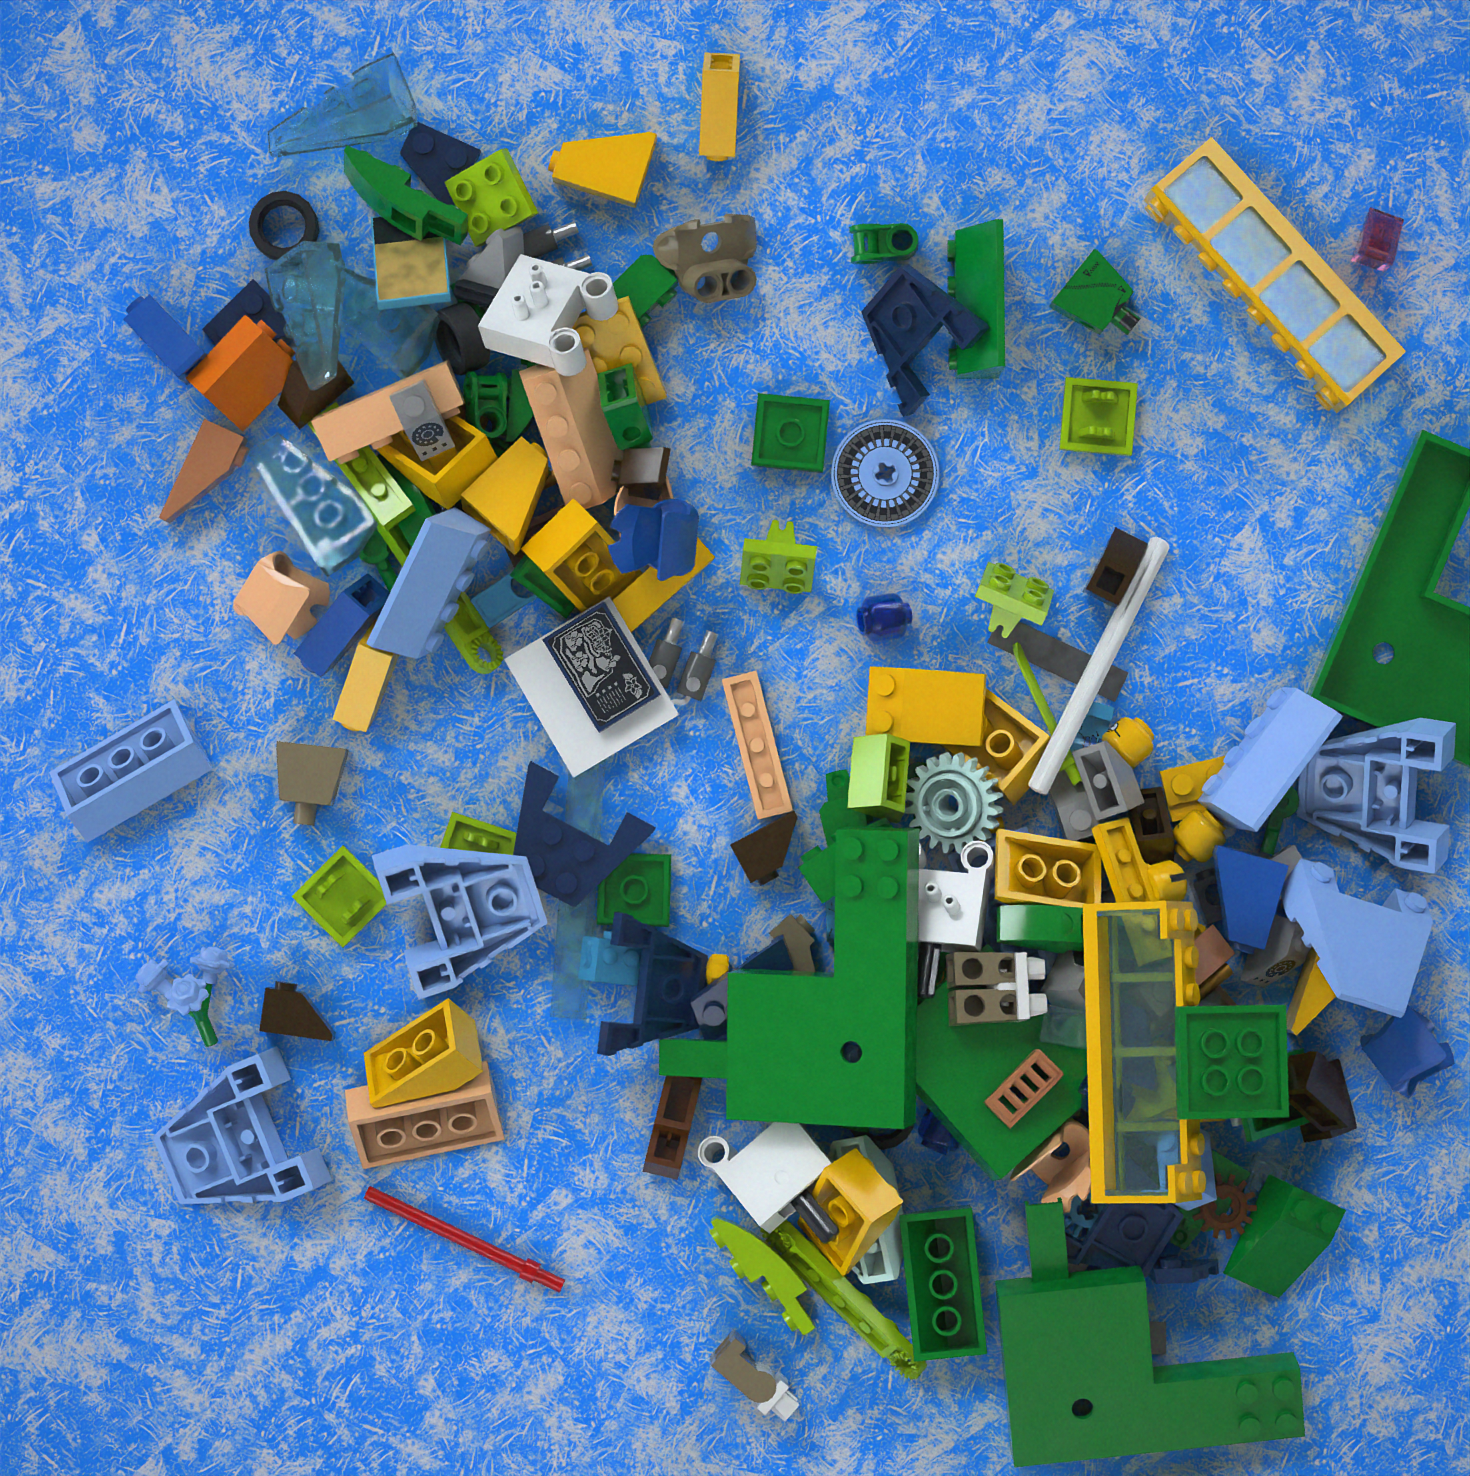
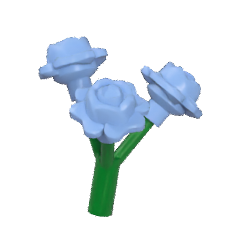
[135,947,234,1047]

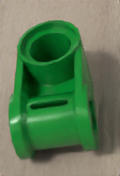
[849,223,919,264]
[463,371,508,441]

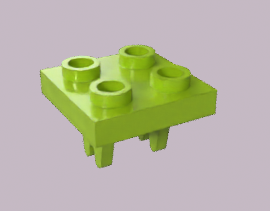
[444,148,539,247]
[1059,377,1138,456]
[739,519,817,594]
[975,562,1054,638]
[440,812,517,855]
[291,845,387,948]

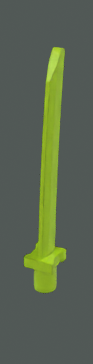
[1013,642,1082,786]

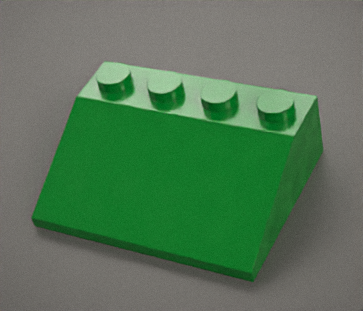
[947,219,1005,379]

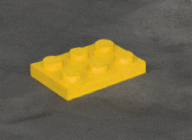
[572,296,667,405]

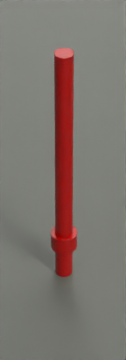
[363,1186,565,1293]

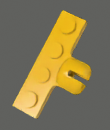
[1091,817,1187,967]

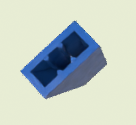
[123,294,207,386]
[293,573,390,677]
[1212,845,1289,955]

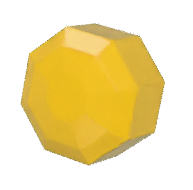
[706,954,729,984]

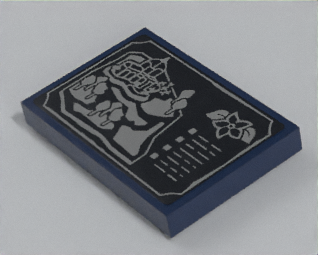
[542,602,661,733]

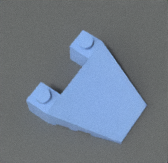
[1297,718,1456,874]
[372,844,547,1000]
[1281,858,1433,1018]
[153,1046,332,1204]

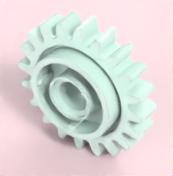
[904,752,1004,854]

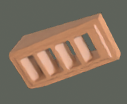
[983,1049,1064,1129]

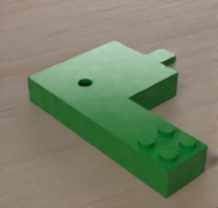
[1307,430,1470,768]
[659,826,919,1129]
[916,939,1175,1181]
[995,1197,1305,1467]

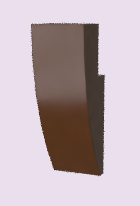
[642,1076,702,1180]

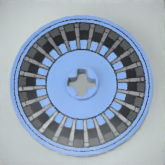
[831,419,939,528]

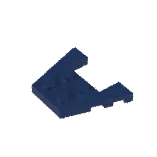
[861,264,989,417]
[513,761,656,908]
[597,912,708,1056]
[691,934,794,1040]
[1065,1149,1184,1278]

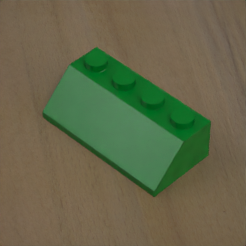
[899,1204,987,1362]

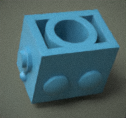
[578,931,642,986]

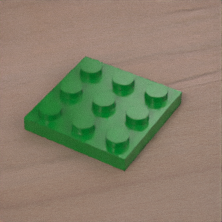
[1175,1005,1289,1120]

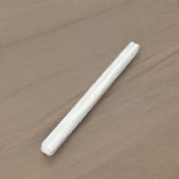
[1028,537,1169,794]

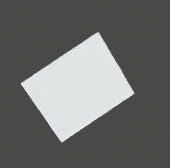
[504,596,679,778]

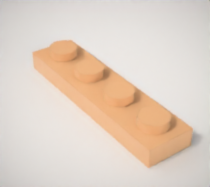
[721,670,793,820]

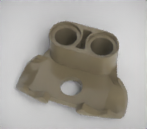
[653,214,757,303]

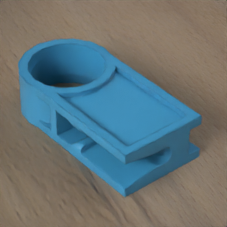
[470,573,538,629]

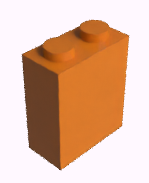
[186,315,297,432]

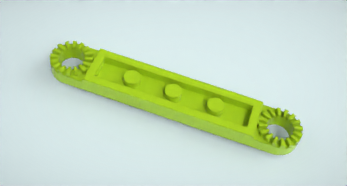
[364,502,504,674]
[760,1220,927,1380]

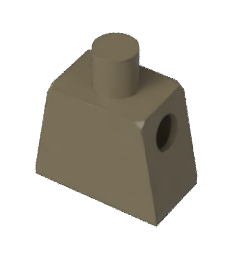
[276,741,349,826]

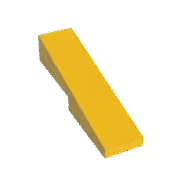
[612,537,715,633]

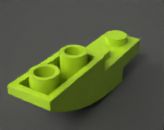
[709,1215,815,1336]

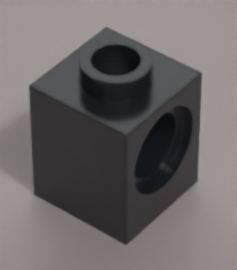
[1189,867,1222,925]

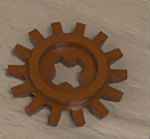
[1192,1173,1257,1239]

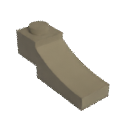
[769,914,816,972]

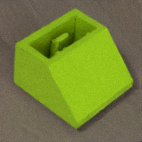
[847,734,910,823]

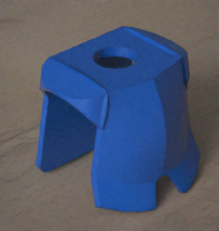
[608,499,699,581]
[1360,1005,1455,1098]

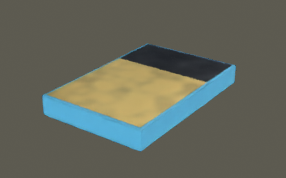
[371,216,451,310]

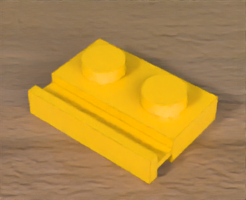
[1159,755,1226,822]

